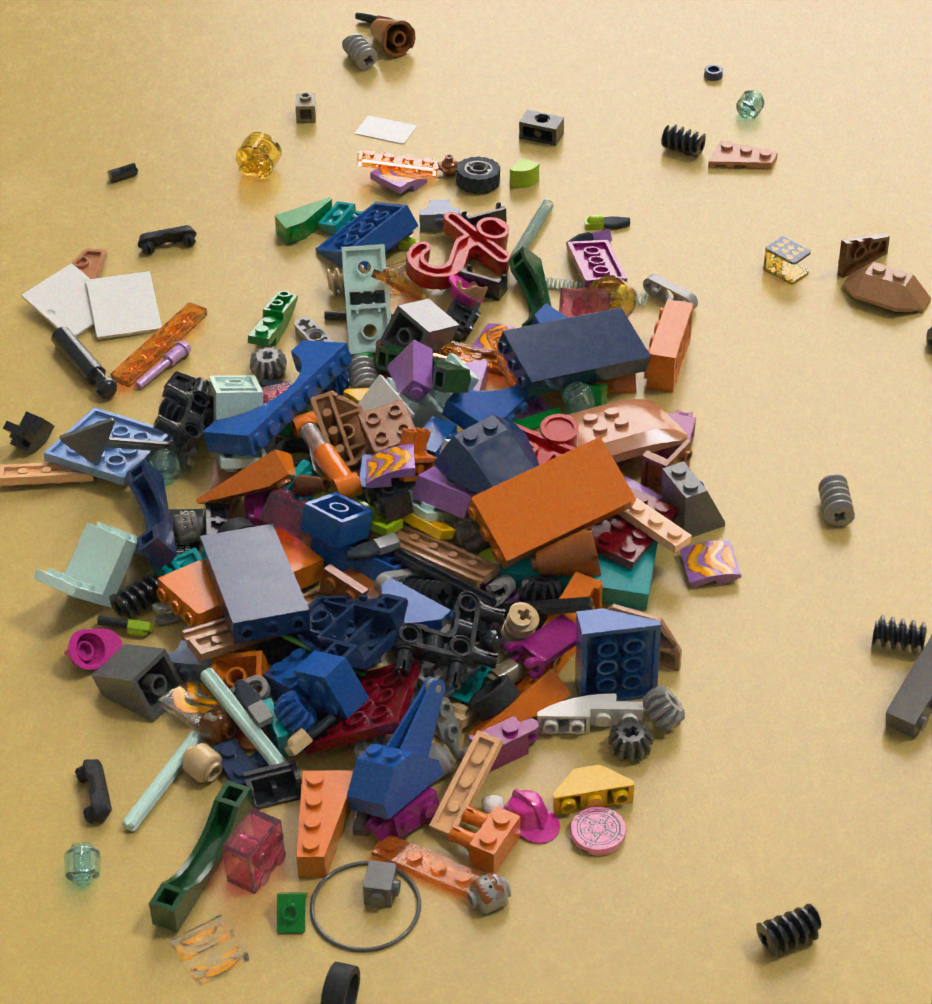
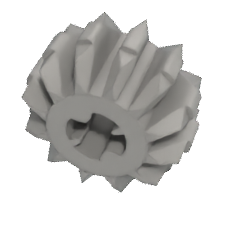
[249,346,287,379]
[642,686,685,731]

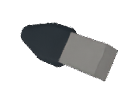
[346,533,400,561]
[234,679,274,728]

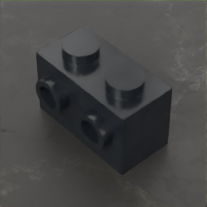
[364,478,414,523]

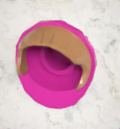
[448,275,488,308]

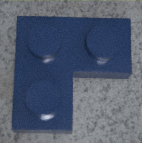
[211,737,270,786]

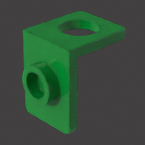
[277,892,308,933]

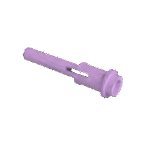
[135,340,191,389]

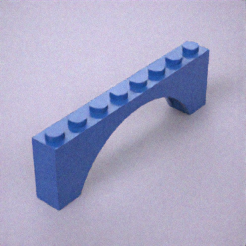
[442,303,568,430]
[203,340,352,456]

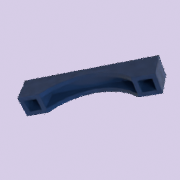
[127,459,177,570]

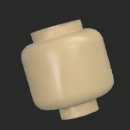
[182,743,223,783]

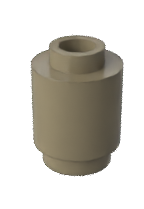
[484,658,523,685]

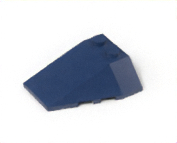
[434,415,539,494]
[291,594,408,670]

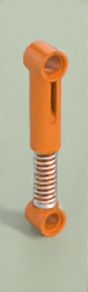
[290,411,363,499]

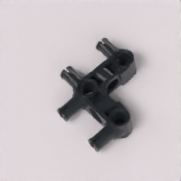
[153,377,214,452]
[393,591,505,690]

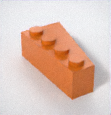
[524,572,603,675]
[296,770,353,878]

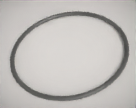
[310,861,421,952]

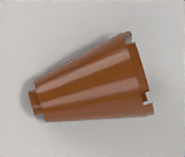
[370,19,416,57]
[531,527,601,577]

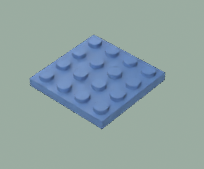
[43,407,170,485]

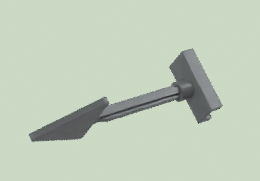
[59,418,198,472]

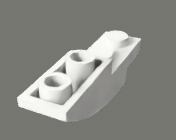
[537,694,643,735]

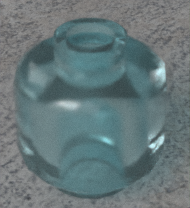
[736,90,765,119]
[562,382,596,414]
[149,449,181,485]
[64,842,101,886]

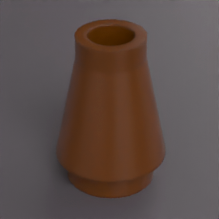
[293,474,330,498]

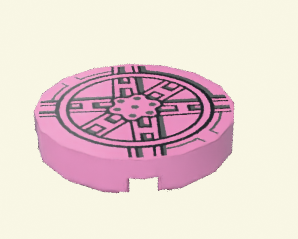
[571,807,626,856]

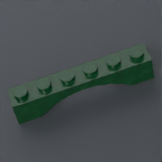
[508,246,552,327]
[376,346,471,393]
[149,780,254,933]

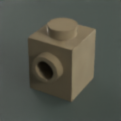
[295,92,317,123]

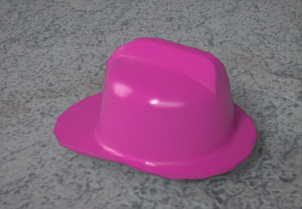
[64,628,123,670]
[504,789,560,844]

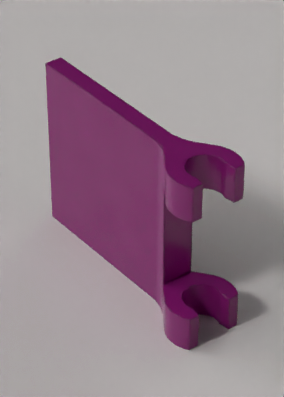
[504,614,576,679]

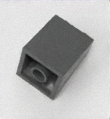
[379,299,459,353]
[661,461,725,538]
[91,644,186,722]

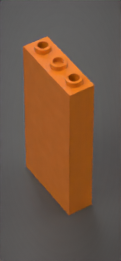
[468,437,636,569]
[157,526,324,628]

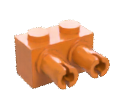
[398,427,437,482]
[448,805,520,873]

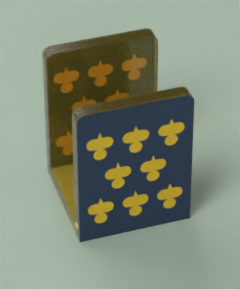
[763,236,811,285]

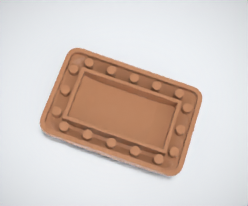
[533,399,687,463]

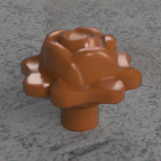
[438,154,459,176]

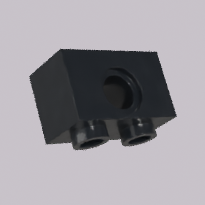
[519,110,564,146]

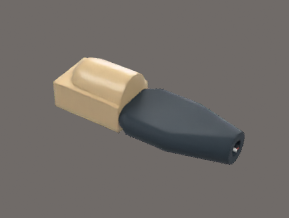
[284,713,337,756]

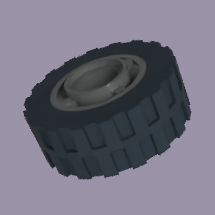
[456,156,501,194]

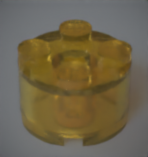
[236,132,282,179]
[587,275,637,318]

